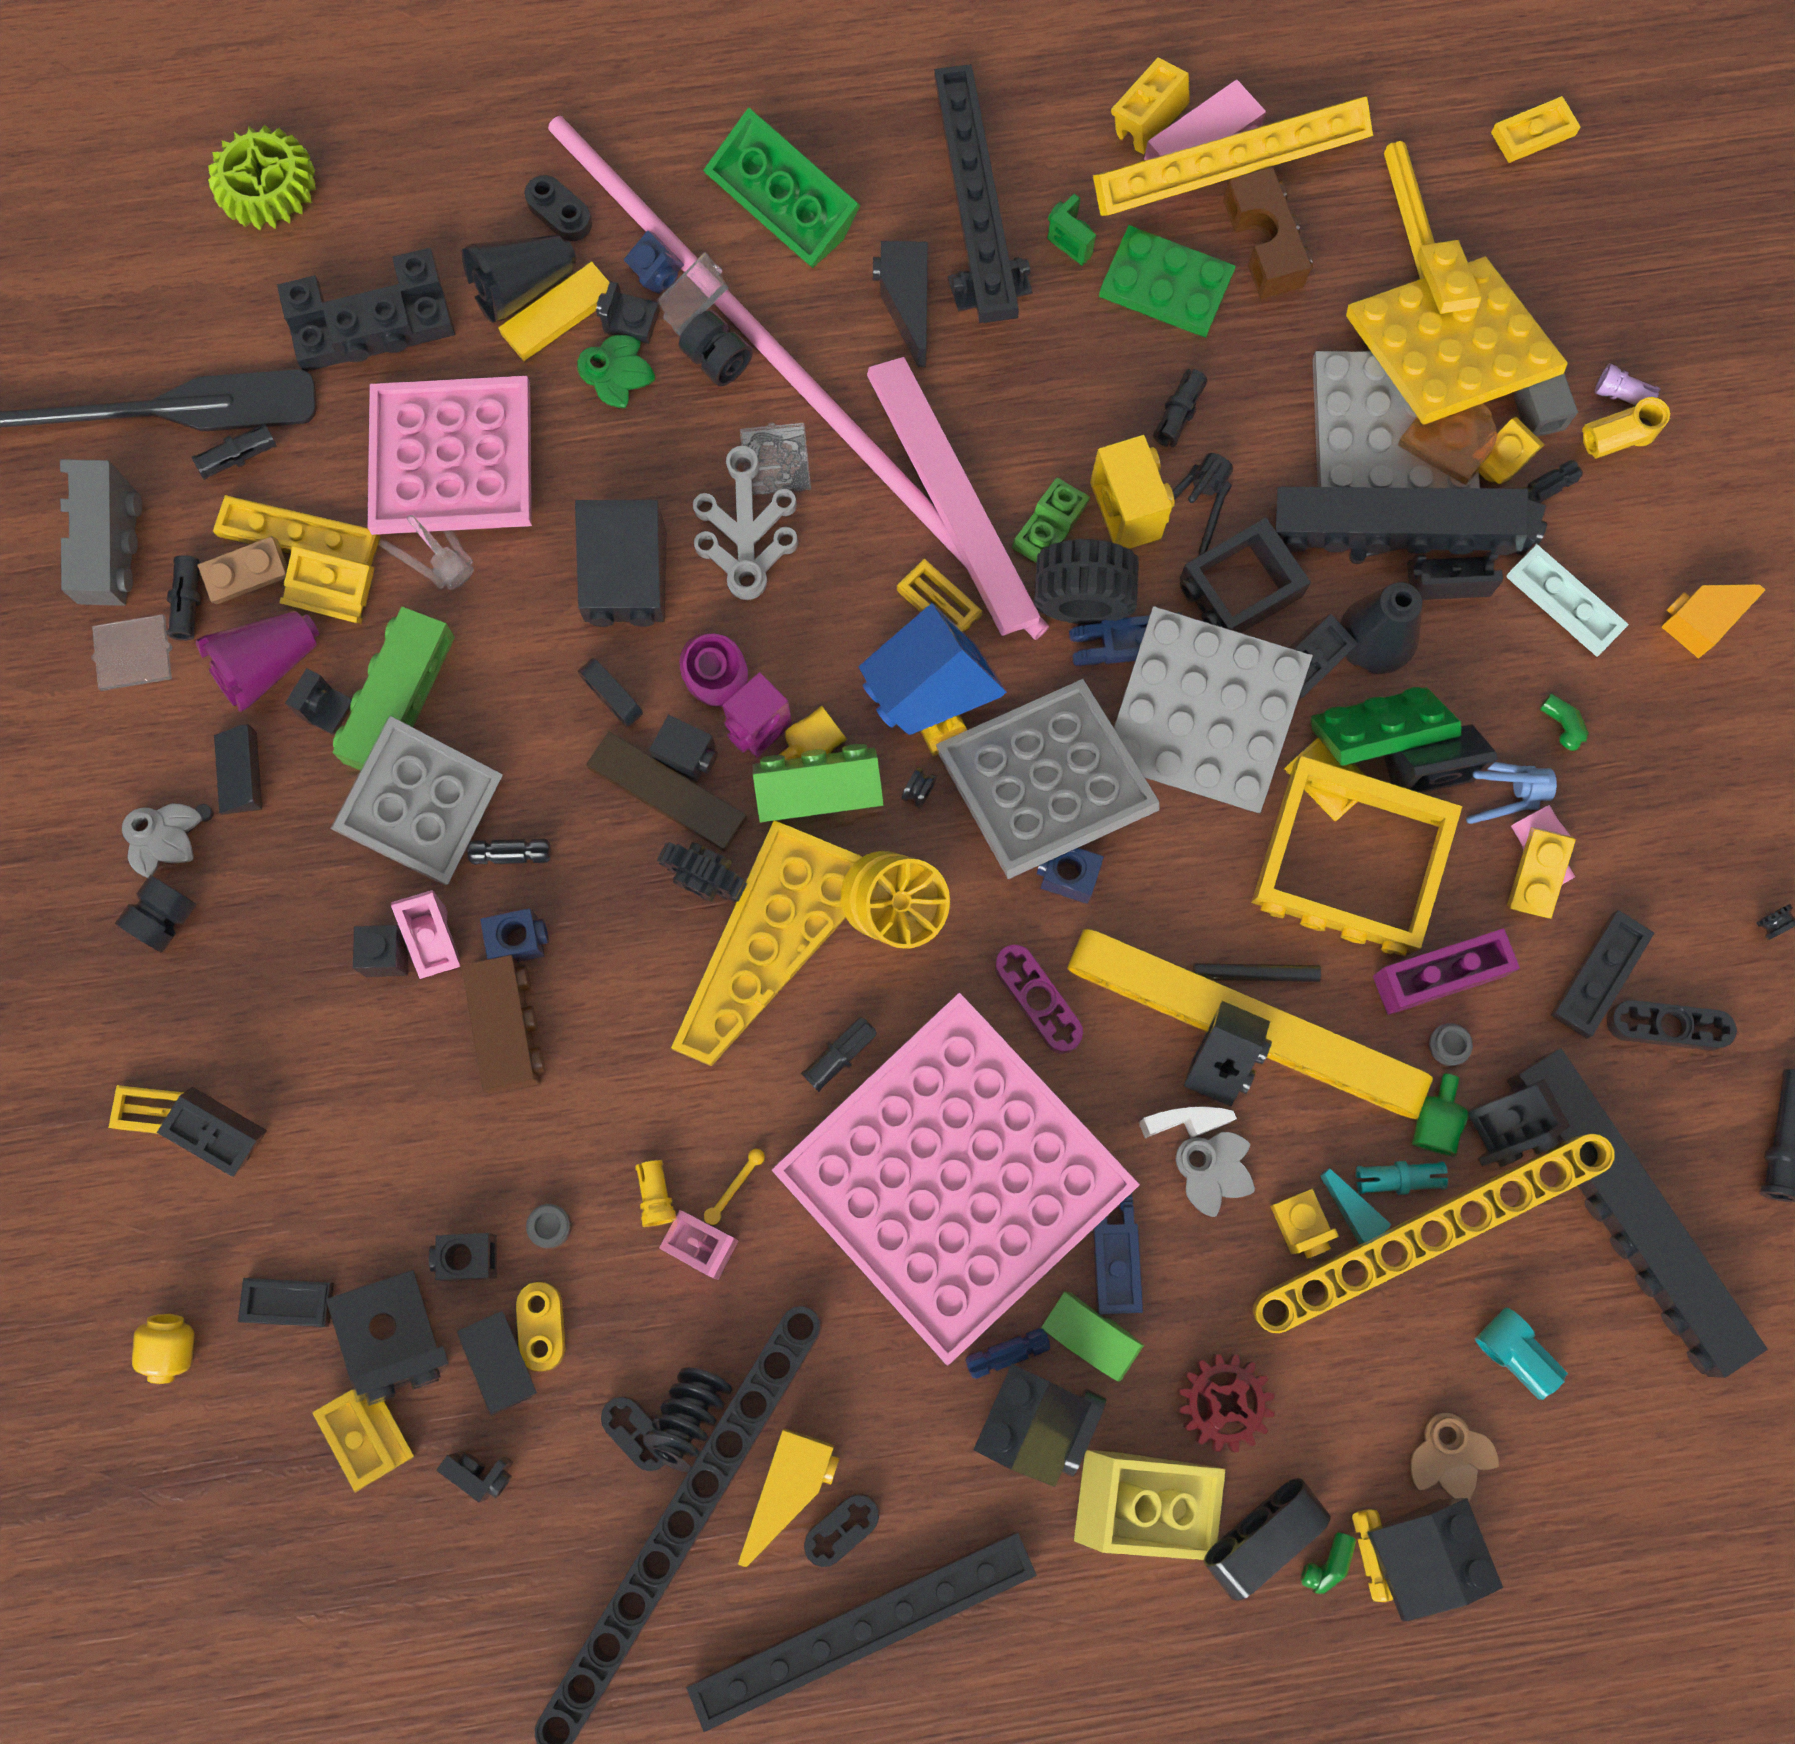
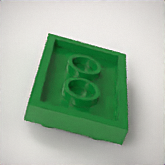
[1099,225,1236,338]
[1311,687,1461,766]

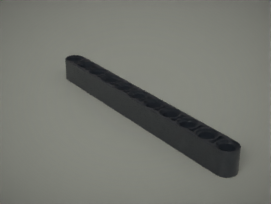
[535,1306,821,1744]

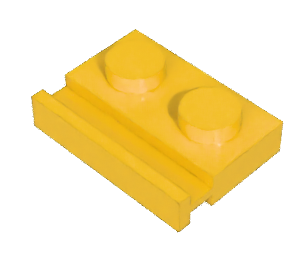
[280,546,375,624]
[312,1389,414,1492]

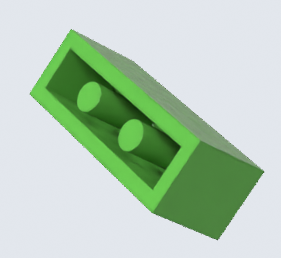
[752,744,884,822]

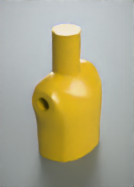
[778,706,847,760]

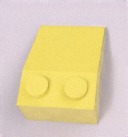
[1074,1450,1226,1560]

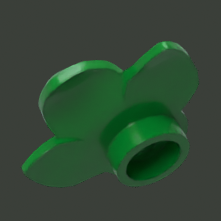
[577,335,656,408]

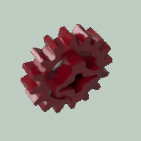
[1177,1354,1275,1453]

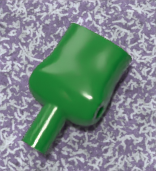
[1412,1074,1468,1157]

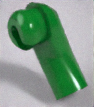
[1300,1532,1357,1594]

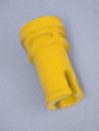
[635,1160,677,1227]

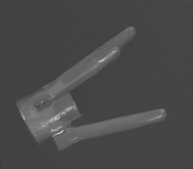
[379,515,474,590]

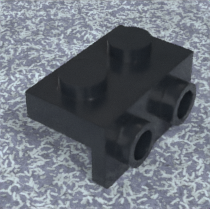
[1468,1079,1570,1167]

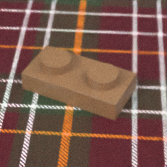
[198,536,288,604]

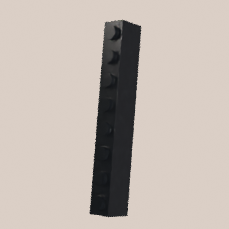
[1507,1048,1768,1378]

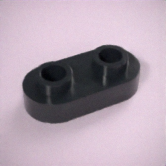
[524,175,592,241]

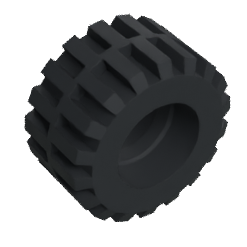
[1034,539,1139,624]

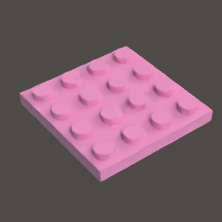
[368,376,532,535]

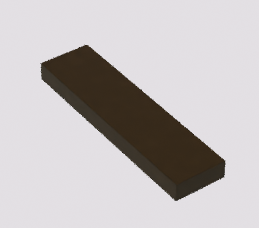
[586,732,747,852]

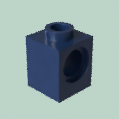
[1036,848,1104,904]
[480,908,549,962]

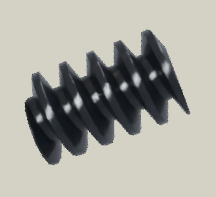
[643,1367,732,1472]

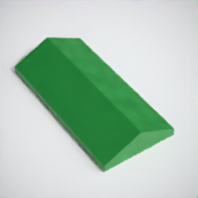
[703,107,861,268]

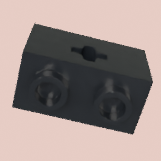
[1184,1001,1272,1107]

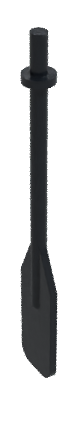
[0,369,317,432]

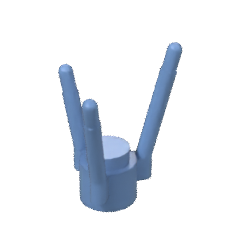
[1466,762,1557,824]

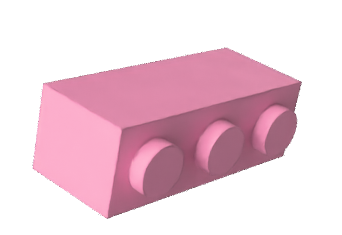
[1144,79,1266,160]

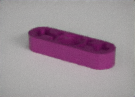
[995,945,1083,1054]

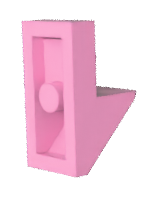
[391,890,461,979]

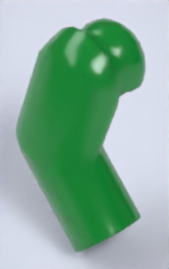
[1539,693,1589,751]

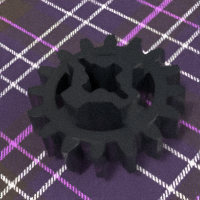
[657,842,748,902]

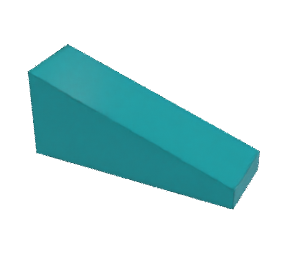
[1320,1168,1392,1244]

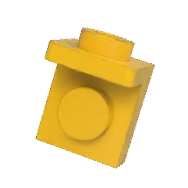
[1472,417,1545,484]
[1270,1189,1339,1258]

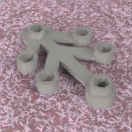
[693,446,798,600]

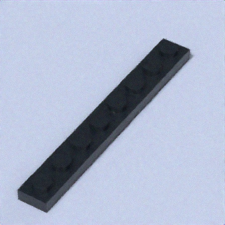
[934,64,1019,324]
[686,1531,1037,1732]

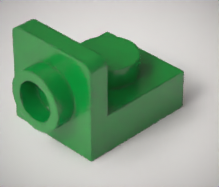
[1047,193,1096,266]

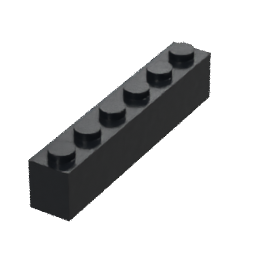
[1276,487,1528,555]

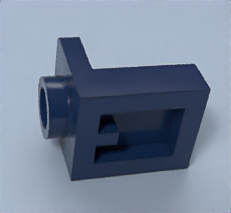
[623,230,684,294]

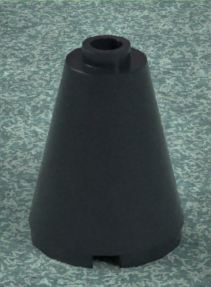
[461,235,576,323]
[1340,582,1422,674]

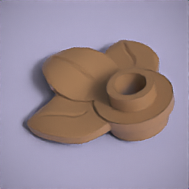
[1411,1413,1499,1501]

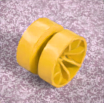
[841,851,950,948]

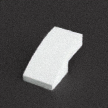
[1138,1107,1237,1138]

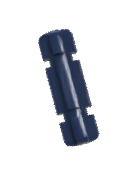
[966,1328,1051,1379]

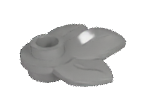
[122,803,202,878]
[1175,1132,1255,1217]

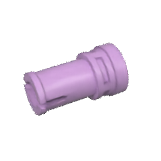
[1595,364,1660,406]

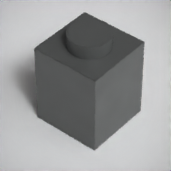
[1514,374,1578,437]

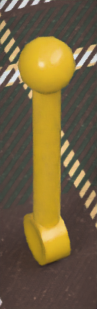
[704,1148,765,1225]

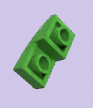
[1012,477,1090,563]
[1041,1292,1144,1381]

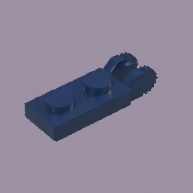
[1069,612,1182,666]
[1093,1193,1143,1314]

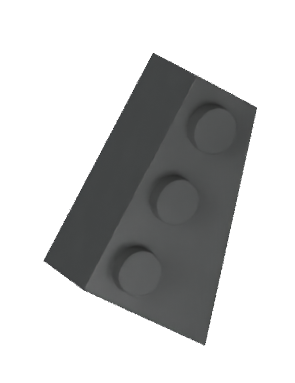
[60,459,142,606]

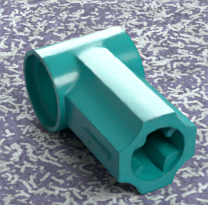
[1475,1307,1568,1400]

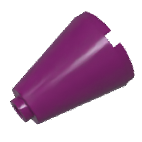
[196,611,319,712]

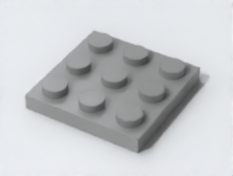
[330,716,503,885]

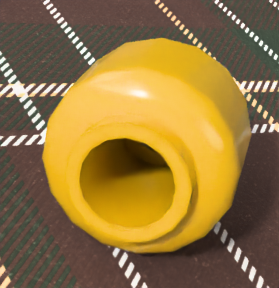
[132,1314,195,1384]

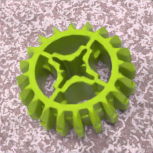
[208,124,316,230]

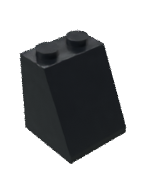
[575,500,667,627]
[973,1364,1091,1487]

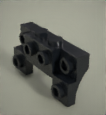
[277,248,455,372]

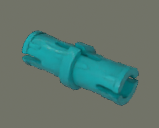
[1355,1161,1448,1195]

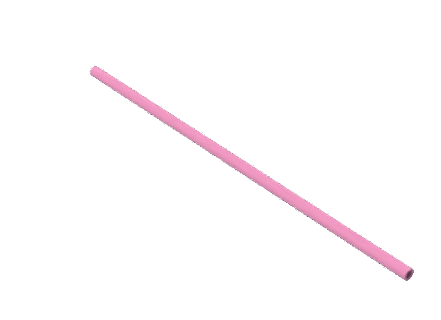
[548,116,1049,640]

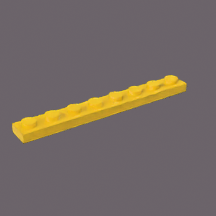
[1093,96,1373,216]

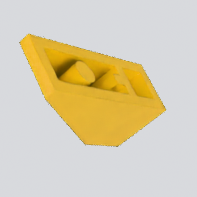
[738,1428,840,1567]

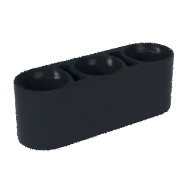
[1204,1478,1331,1601]

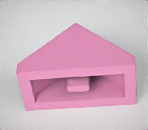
[659,1210,739,1280]

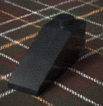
[873,241,928,367]

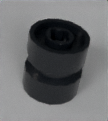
[678,310,753,387]
[115,874,197,953]

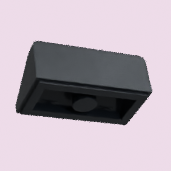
[214,724,262,815]

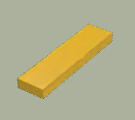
[213,495,381,566]

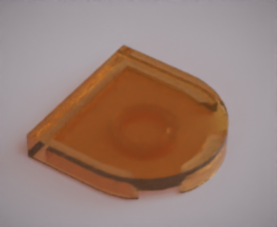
[1398,403,1497,486]

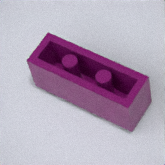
[1373,928,1520,1015]

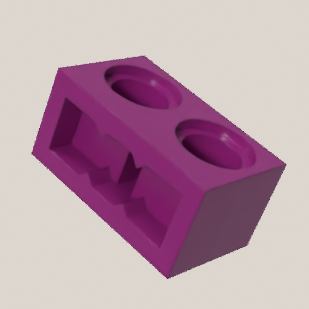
[723,672,792,758]

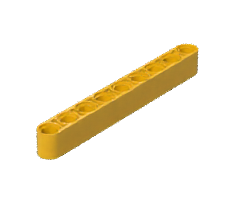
[1067,929,1433,1119]
[1253,1134,1615,1333]

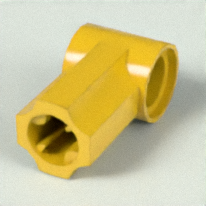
[1582,397,1670,459]

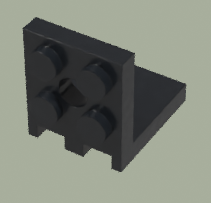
[326,1270,448,1406]

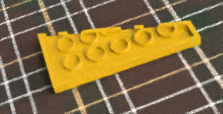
[671,820,862,1066]

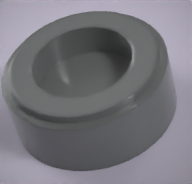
[526,1204,572,1248]

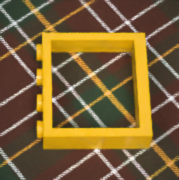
[1251,756,1462,956]

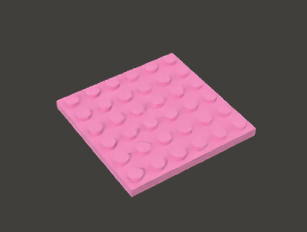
[772,993,1140,1366]

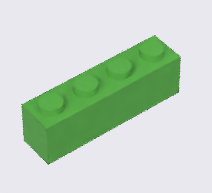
[333,606,455,770]

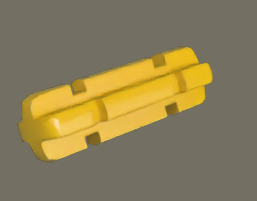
[1352,1509,1393,1602]

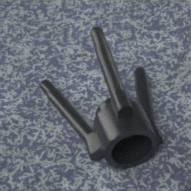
[1172,453,1233,555]

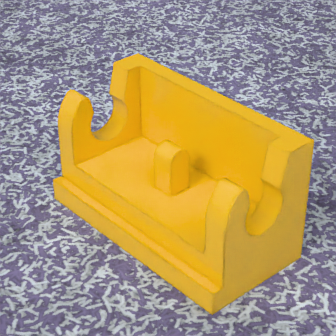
[1111,57,1190,154]

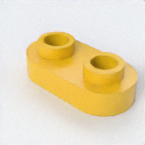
[516,1282,565,1372]

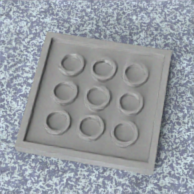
[1313,351,1480,488]
[1114,606,1313,813]
[936,679,1159,879]

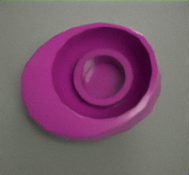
[679,632,748,707]

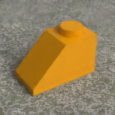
[1662,585,1765,659]

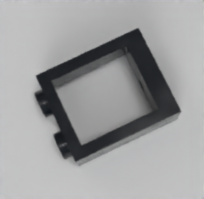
[1180,518,1311,633]

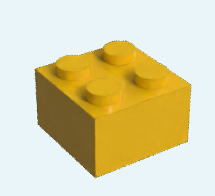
[1090,435,1175,549]

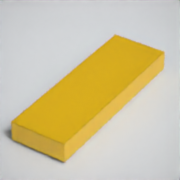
[498,262,610,361]

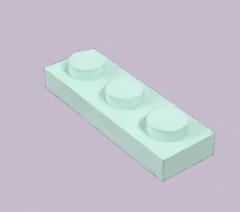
[1506,544,1629,657]

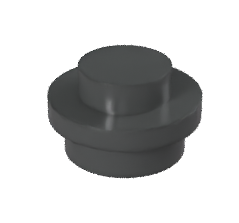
[1429,1023,1473,1066]

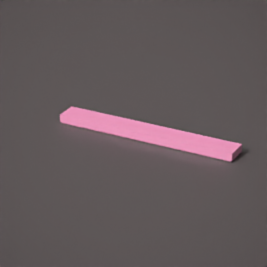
[867,357,1040,636]

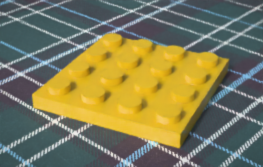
[1346,256,1567,425]

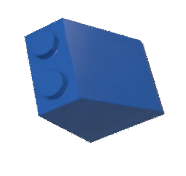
[858,603,1007,735]

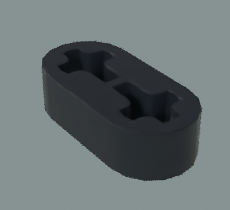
[577,658,643,727]
[1062,1388,1107,1477]
[601,1396,666,1471]
[804,1493,879,1567]

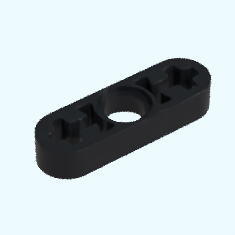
[1607,1000,1737,1051]

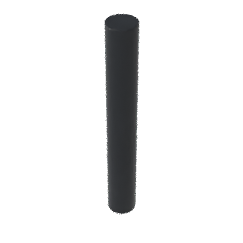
[1193,963,1321,982]

